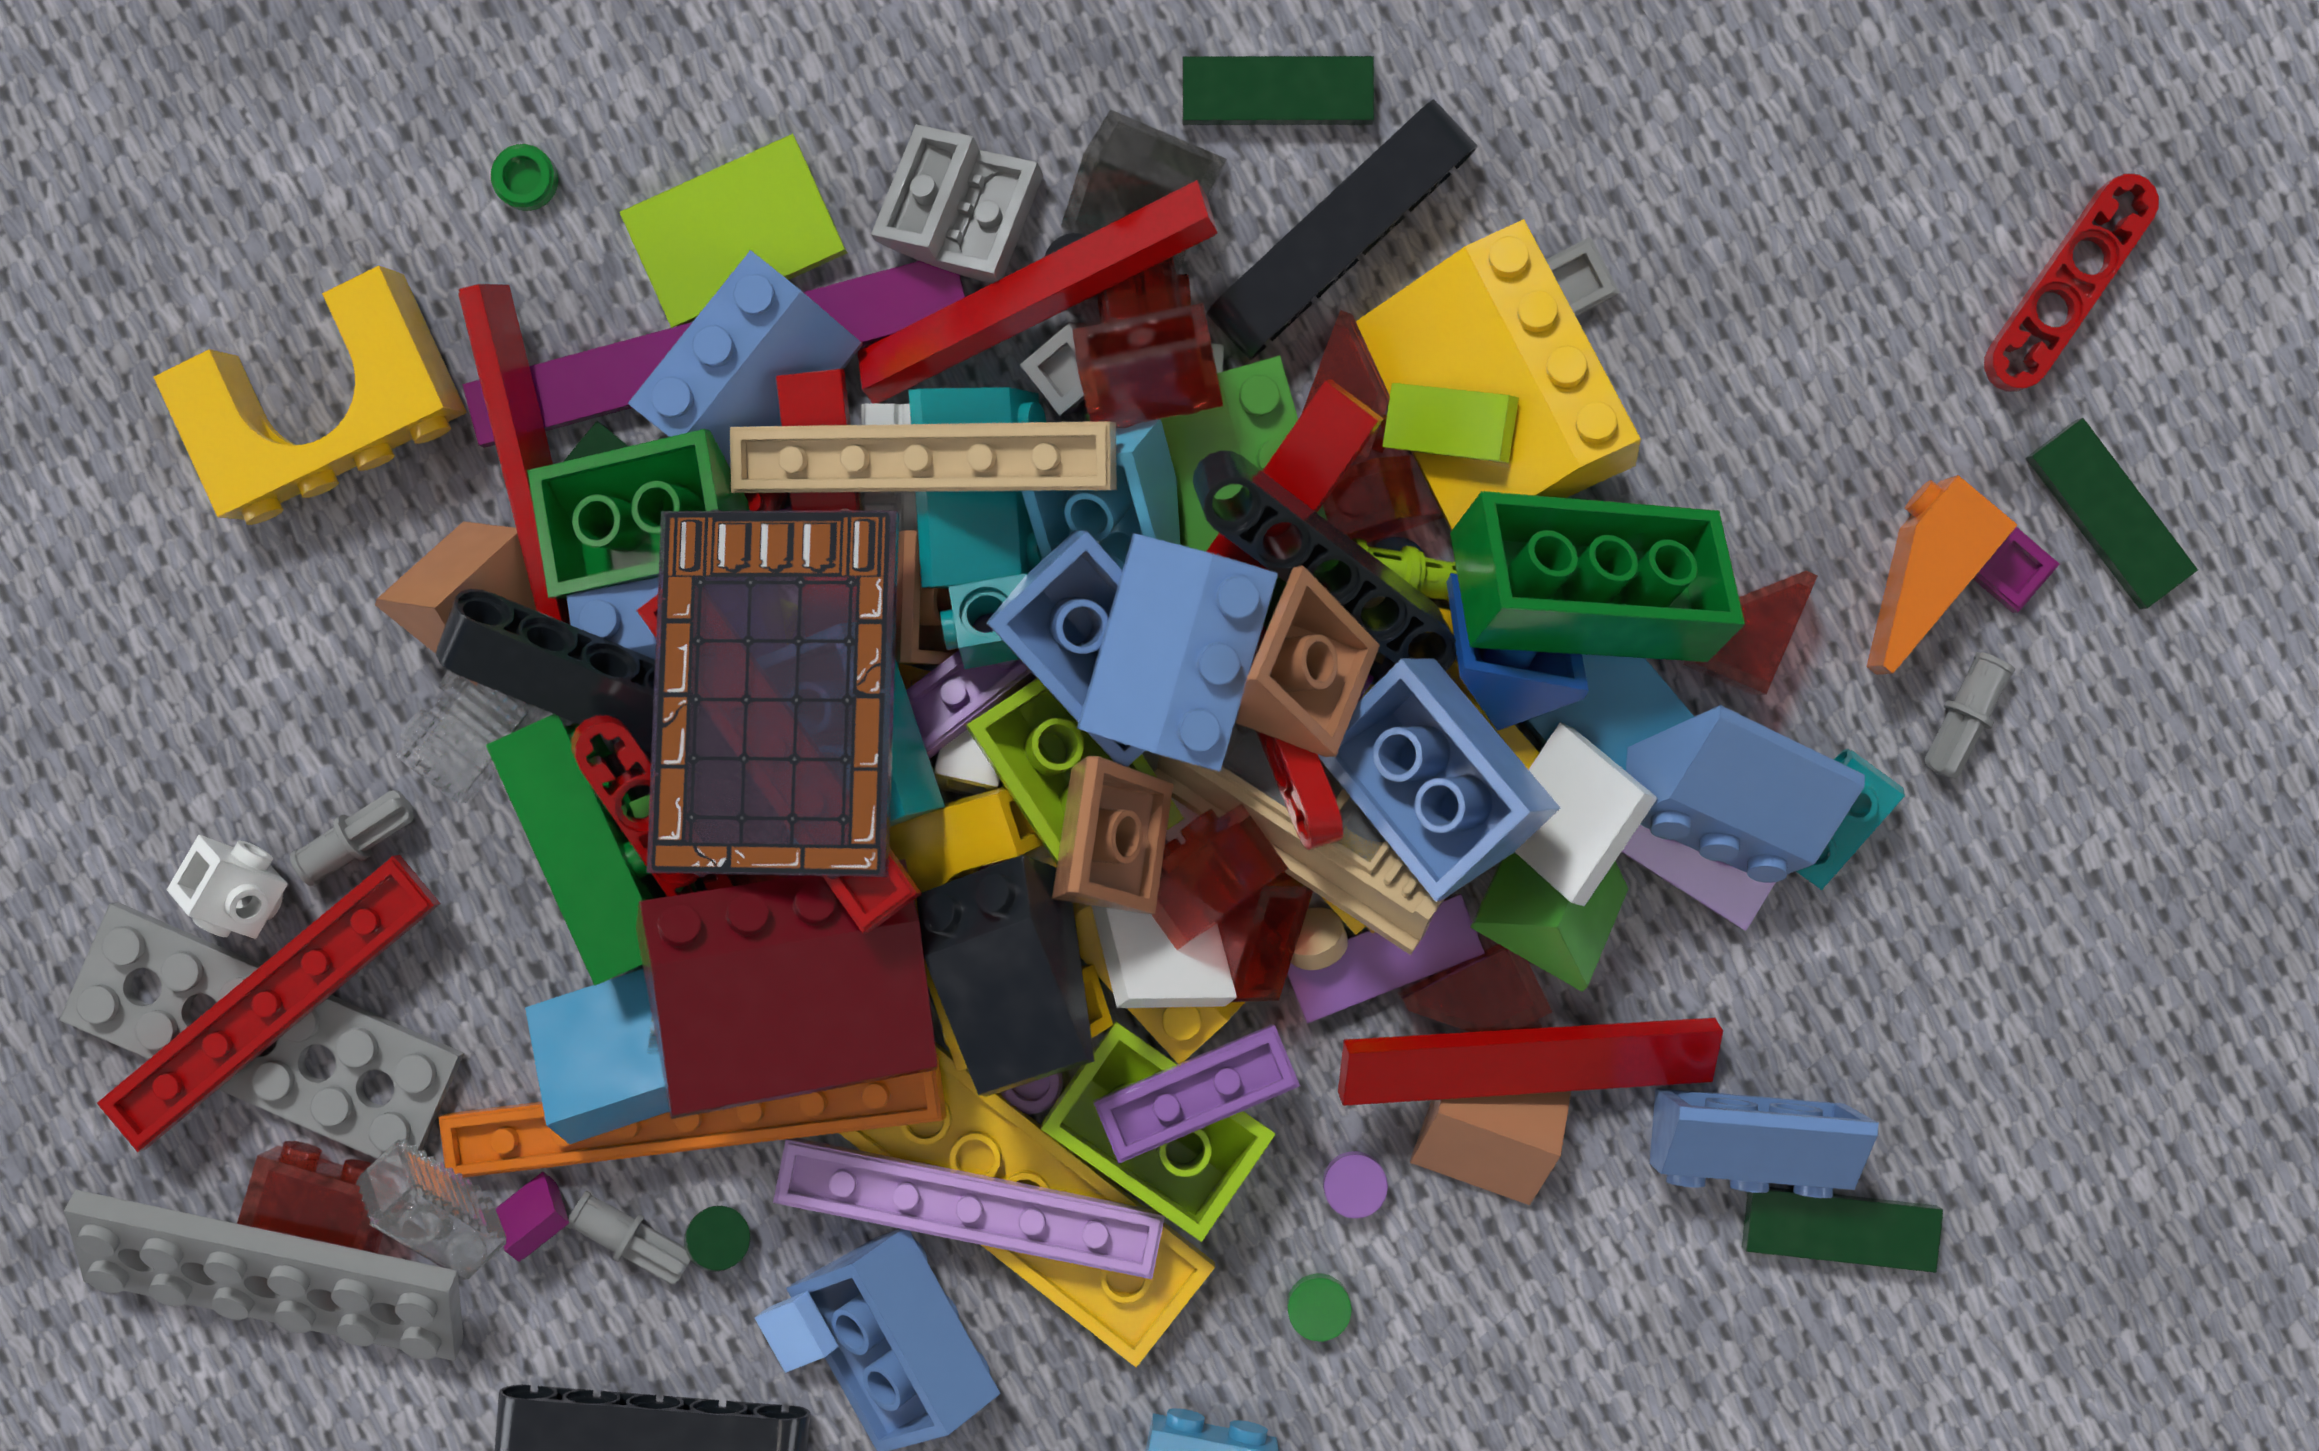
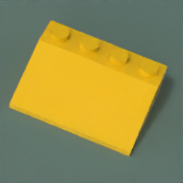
[1350,219,1641,531]

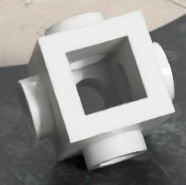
[167,835,288,939]

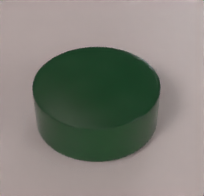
[684,1206,750,1272]

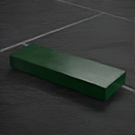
[1183,56,1374,125]
[2025,418,2198,609]
[1742,1187,1943,1273]

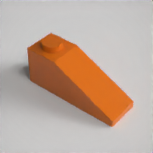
[1867,475,2017,675]

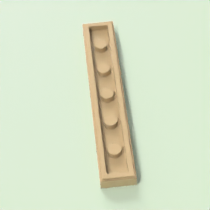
[730,422,1117,493]

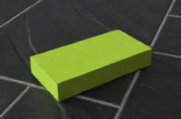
[1383,383,1519,463]

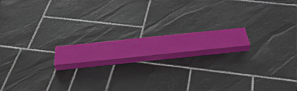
[462,261,966,448]

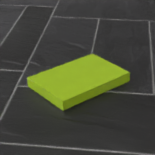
[619,133,847,328]

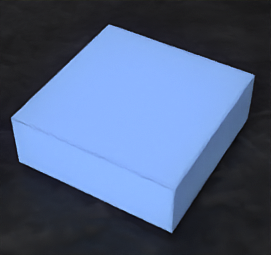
[754,1291,839,1373]

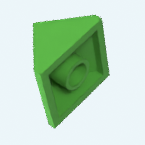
[1470,852,1629,992]

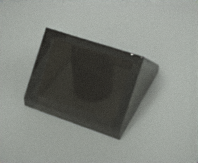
[1061,109,1227,277]

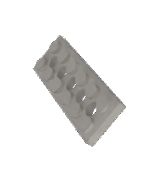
[59,902,464,1172]
[64,1190,463,1361]

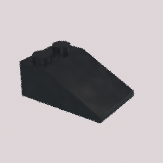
[917,854,1095,1097]

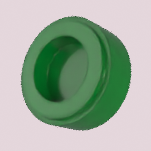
[491,144,558,211]
[1287,1273,1352,1342]

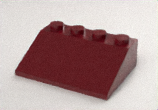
[636,859,938,1119]

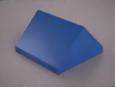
[1446,573,1589,731]

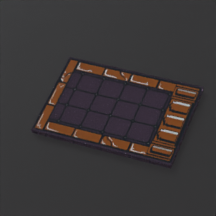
[647,508,899,879]

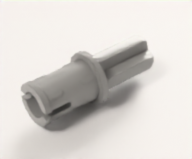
[1925,652,2015,779]
[290,790,414,886]
[566,1191,691,1284]

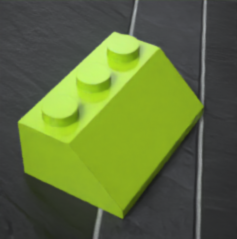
[965,678,1185,865]
[1041,1022,1276,1242]

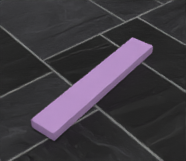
[773,1138,1165,1279]

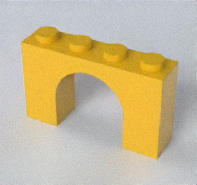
[153,265,467,525]
[880,786,1113,1071]

